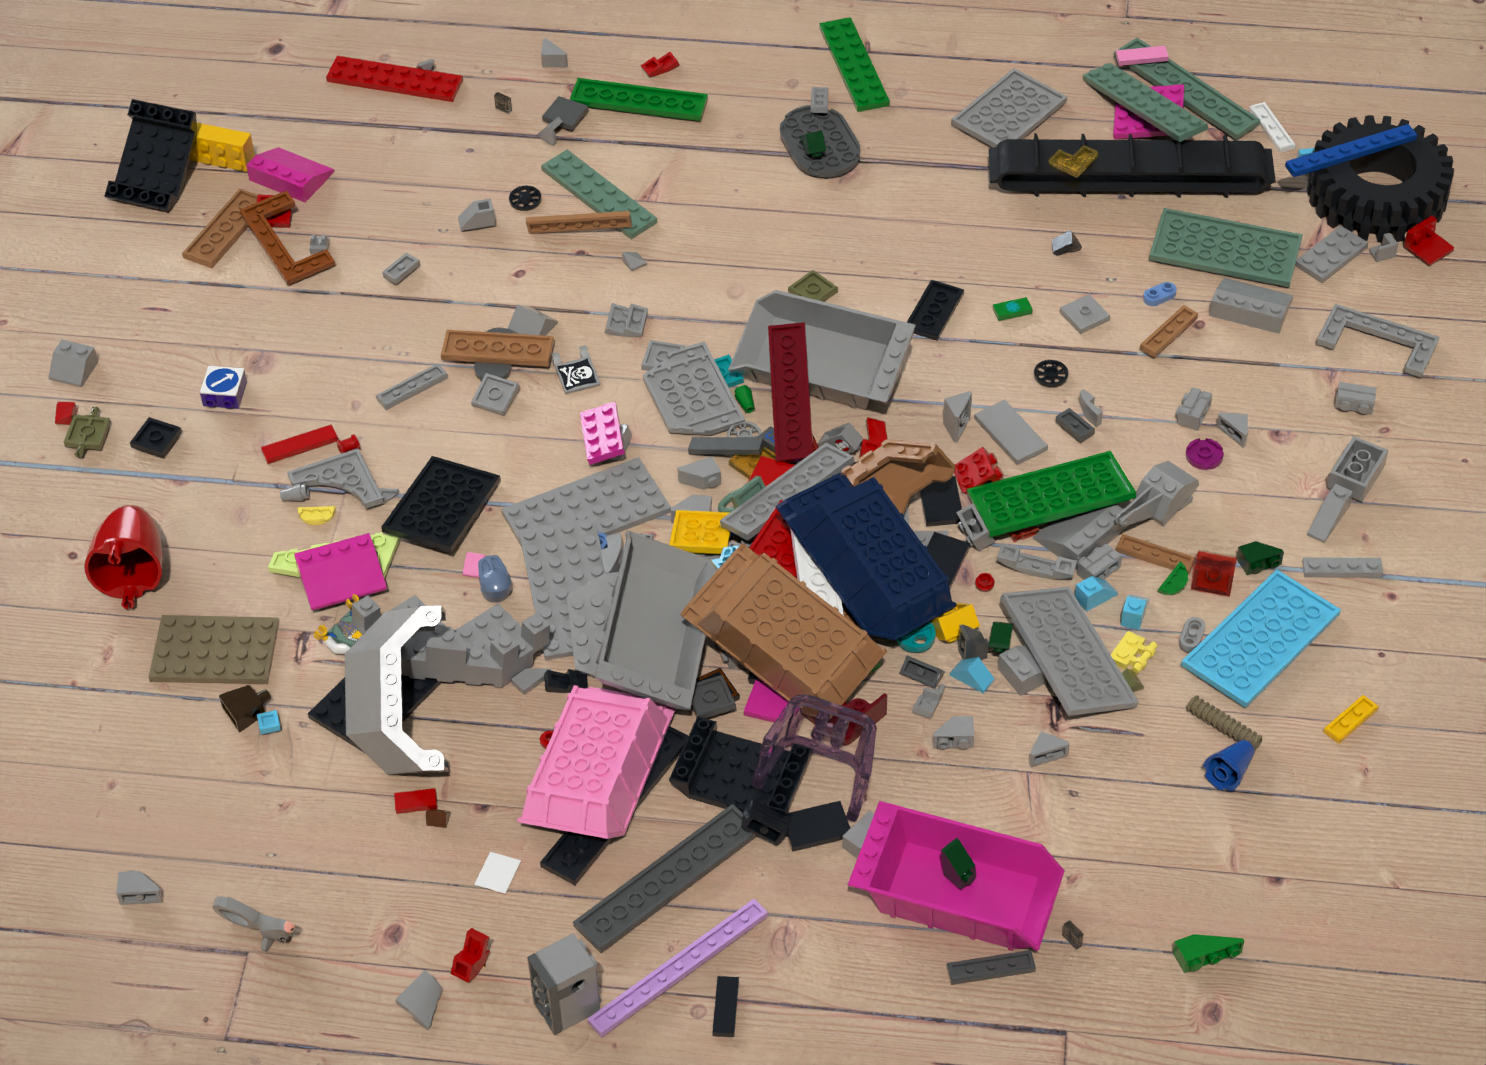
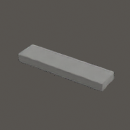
[376,364,448,410]

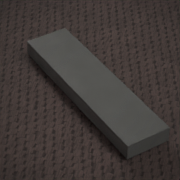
[688,437,764,455]
[947,950,1036,985]

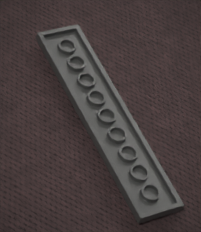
[573,804,757,953]

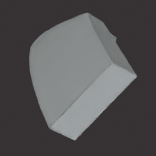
[912,684,945,719]

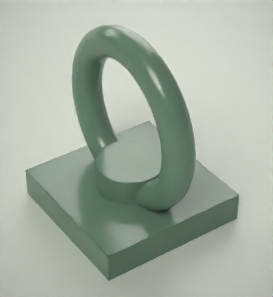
[718,476,765,513]

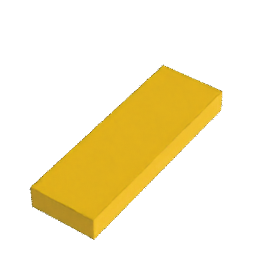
[1323,695,1379,744]

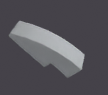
[601,532,624,573]

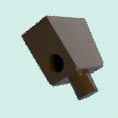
[219,685,271,733]

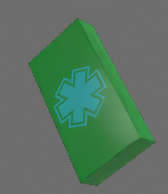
[993,297,1033,321]

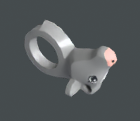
[212,897,295,952]

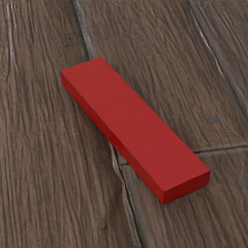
[261,424,338,464]

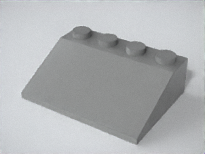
[1209,278,1293,334]
[1033,504,1127,570]

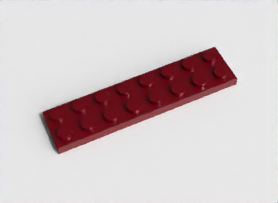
[768,322,813,463]

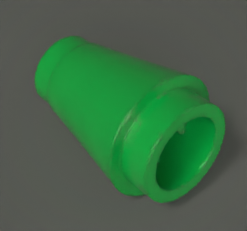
[734,385,755,413]

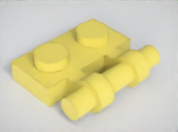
[1111,631,1158,674]

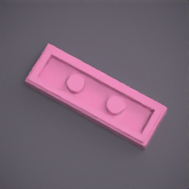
[1116,46,1169,66]

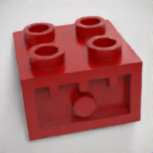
[1404,216,1454,265]

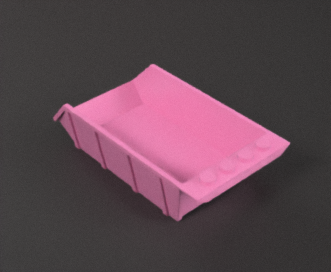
[517,685,676,839]

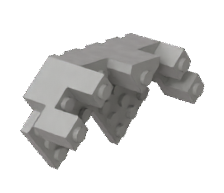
[352,595,550,688]

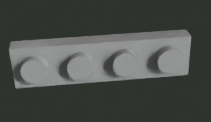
[1302,558,1383,578]

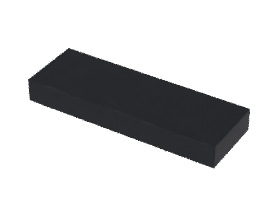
[712,976,739,1037]

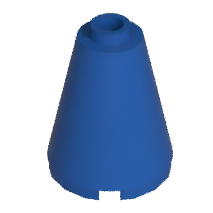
[1203,740,1255,791]

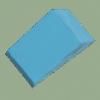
[950,657,994,694]

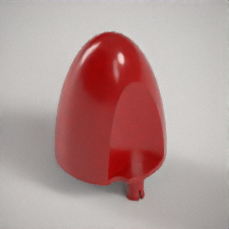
[84,505,163,609]

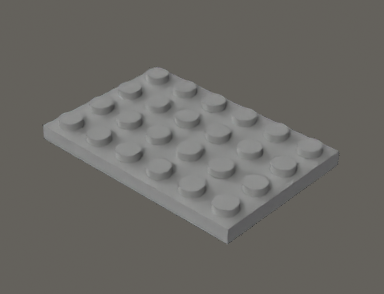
[951,68,1067,148]

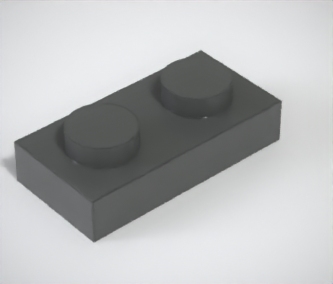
[1055,408,1095,442]

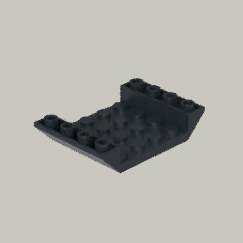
[104,99,197,211]
[669,716,813,815]

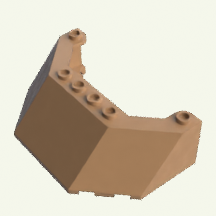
[841,439,956,515]

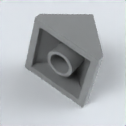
[508,305,558,336]
[943,391,972,443]

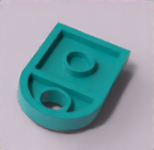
[896,621,936,653]

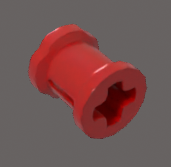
[336,434,360,454]

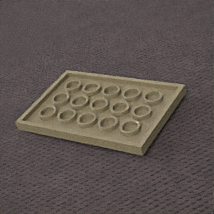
[149,615,279,684]

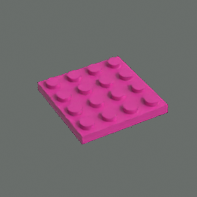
[1113,84,1185,139]

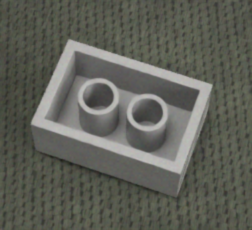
[1327,436,1389,502]

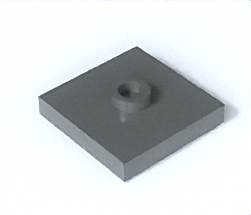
[691,675,736,718]

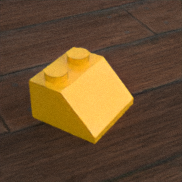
[931,603,980,643]

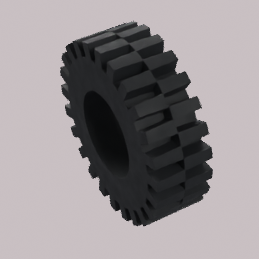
[1307,115,1454,243]

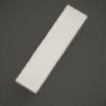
[1249,102,1295,153]

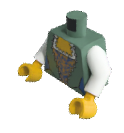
[313,594,362,655]

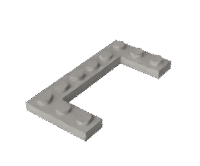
[1316,304,1440,378]

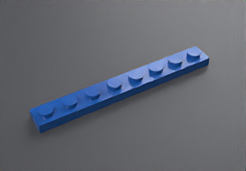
[1285,124,1417,177]

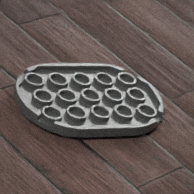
[780,105,861,179]

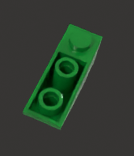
[1172,934,1244,973]

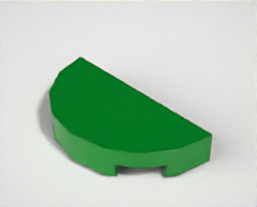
[1158,561,1188,595]

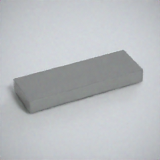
[811,87,828,113]

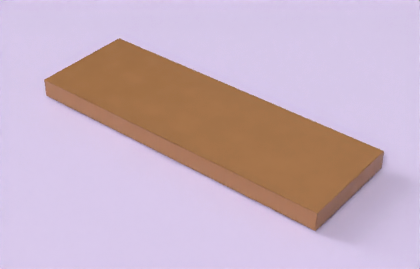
[182,189,257,268]
[441,329,554,367]

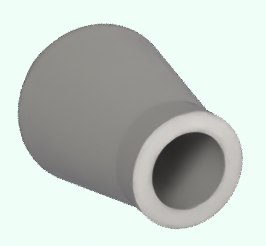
[280,483,309,501]

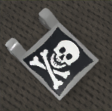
[552,345,600,395]

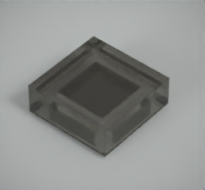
[494,92,512,114]
[1062,920,1084,950]

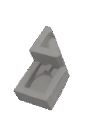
[1079,389,1103,427]

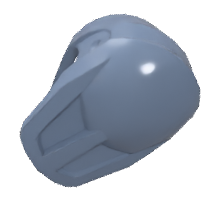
[478,555,511,603]

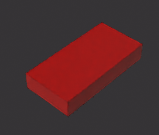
[394,788,437,814]

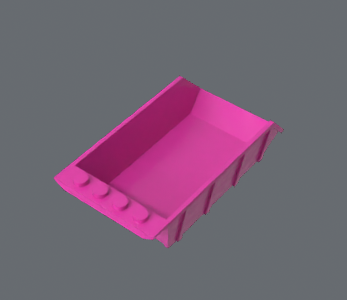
[848,801,1065,951]

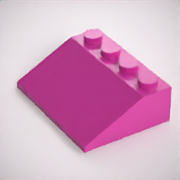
[246,147,335,203]
[294,533,387,611]

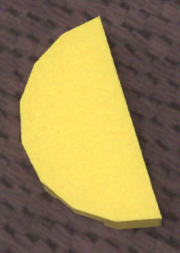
[297,506,336,525]

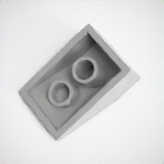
[998,645,1048,696]

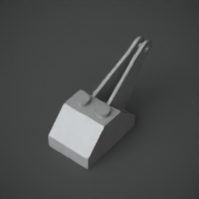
[1114,461,1199,527]

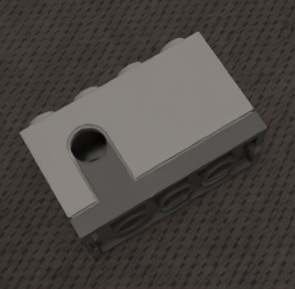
[527,933,601,1035]

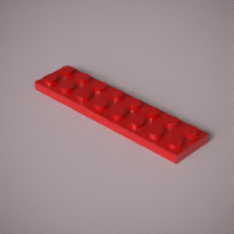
[326,56,463,102]

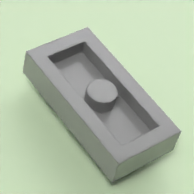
[382,252,420,284]

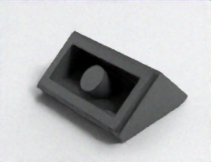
[899,655,945,688]

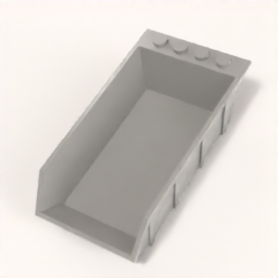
[728,290,915,410]
[595,530,718,710]

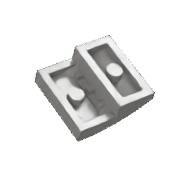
[604,303,648,337]

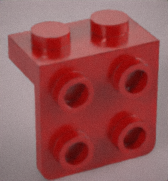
[954,447,1004,494]

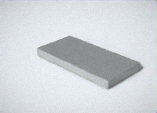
[974,400,1048,465]

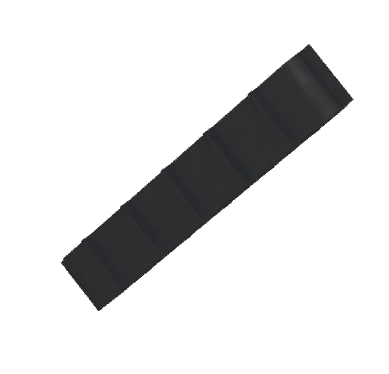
[989,133,1276,198]

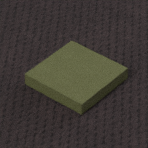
[788,270,838,302]

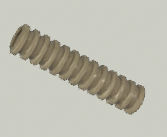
[1187,695,1262,750]

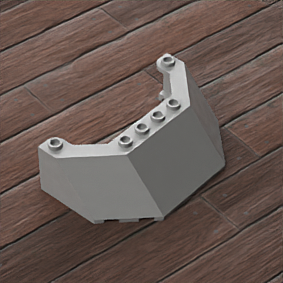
[345,605,449,775]

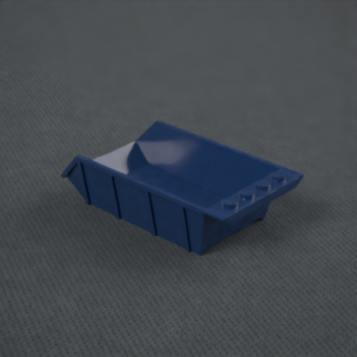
[775,472,956,640]

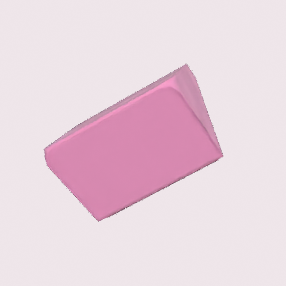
[462,552,485,578]

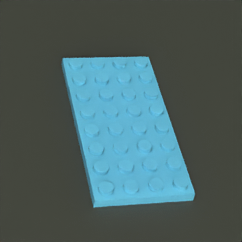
[1181,569,1341,708]

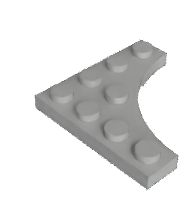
[287,449,383,509]

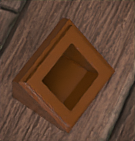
[426,808,451,828]

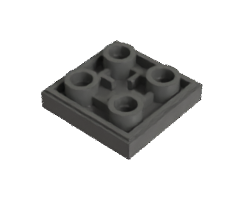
[542,96,588,130]

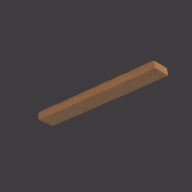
[526,211,632,233]

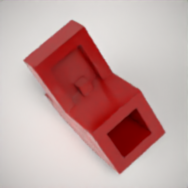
[450,928,490,983]

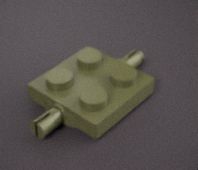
[64,406,111,458]

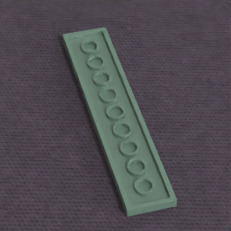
[1114,38,1260,140]
[1083,63,1208,142]

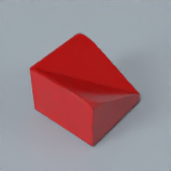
[55,402,78,425]

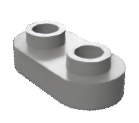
[1179,617,1205,652]

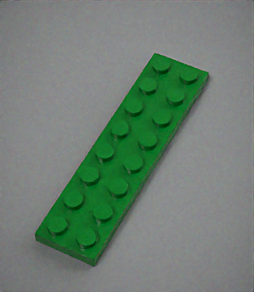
[819,17,890,112]
[570,78,708,121]

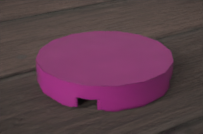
[1186,438,1224,470]

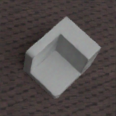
[1369,233,1398,262]

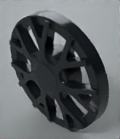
[509,185,541,211]
[1034,360,1068,387]

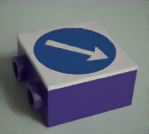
[200,366,247,409]

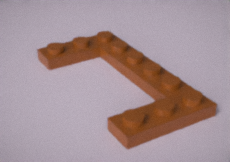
[240,190,335,285]

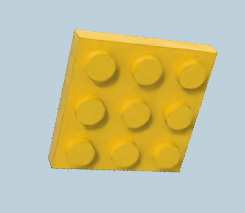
[669,510,731,554]

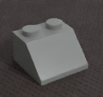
[49,339,98,387]

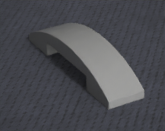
[997,543,1077,579]

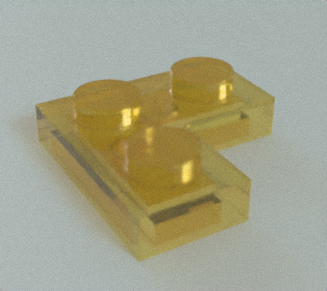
[1049,145,1098,178]

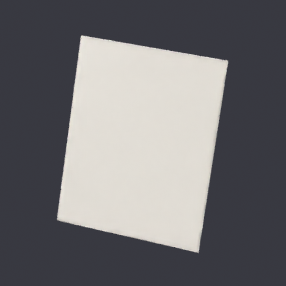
[474,852,521,894]

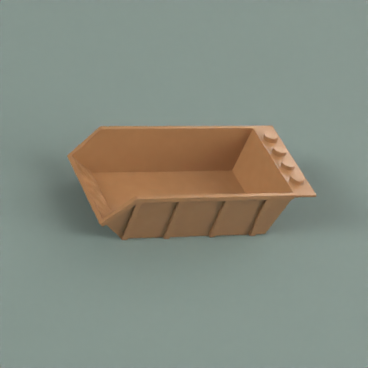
[680,543,887,720]

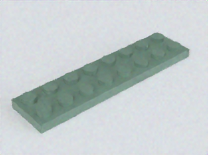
[541,149,657,240]

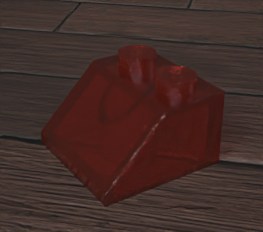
[1191,550,1237,596]

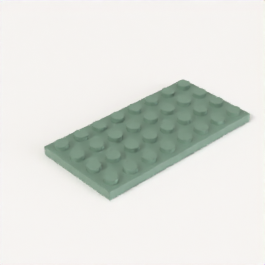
[1149,208,1303,287]

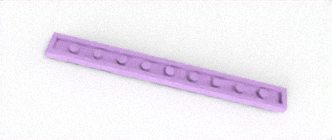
[587,899,768,1038]

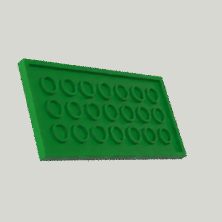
[967,451,1137,537]

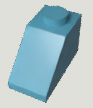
[1075,576,1118,612]
[1121,594,1149,630]

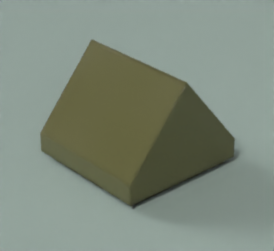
[1122,668,1144,692]

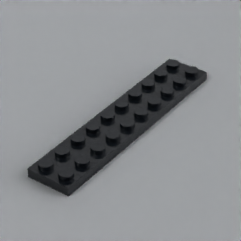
[540,726,688,885]

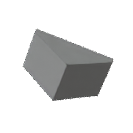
[541,38,568,68]
[1216,412,1248,448]
[1029,731,1070,767]

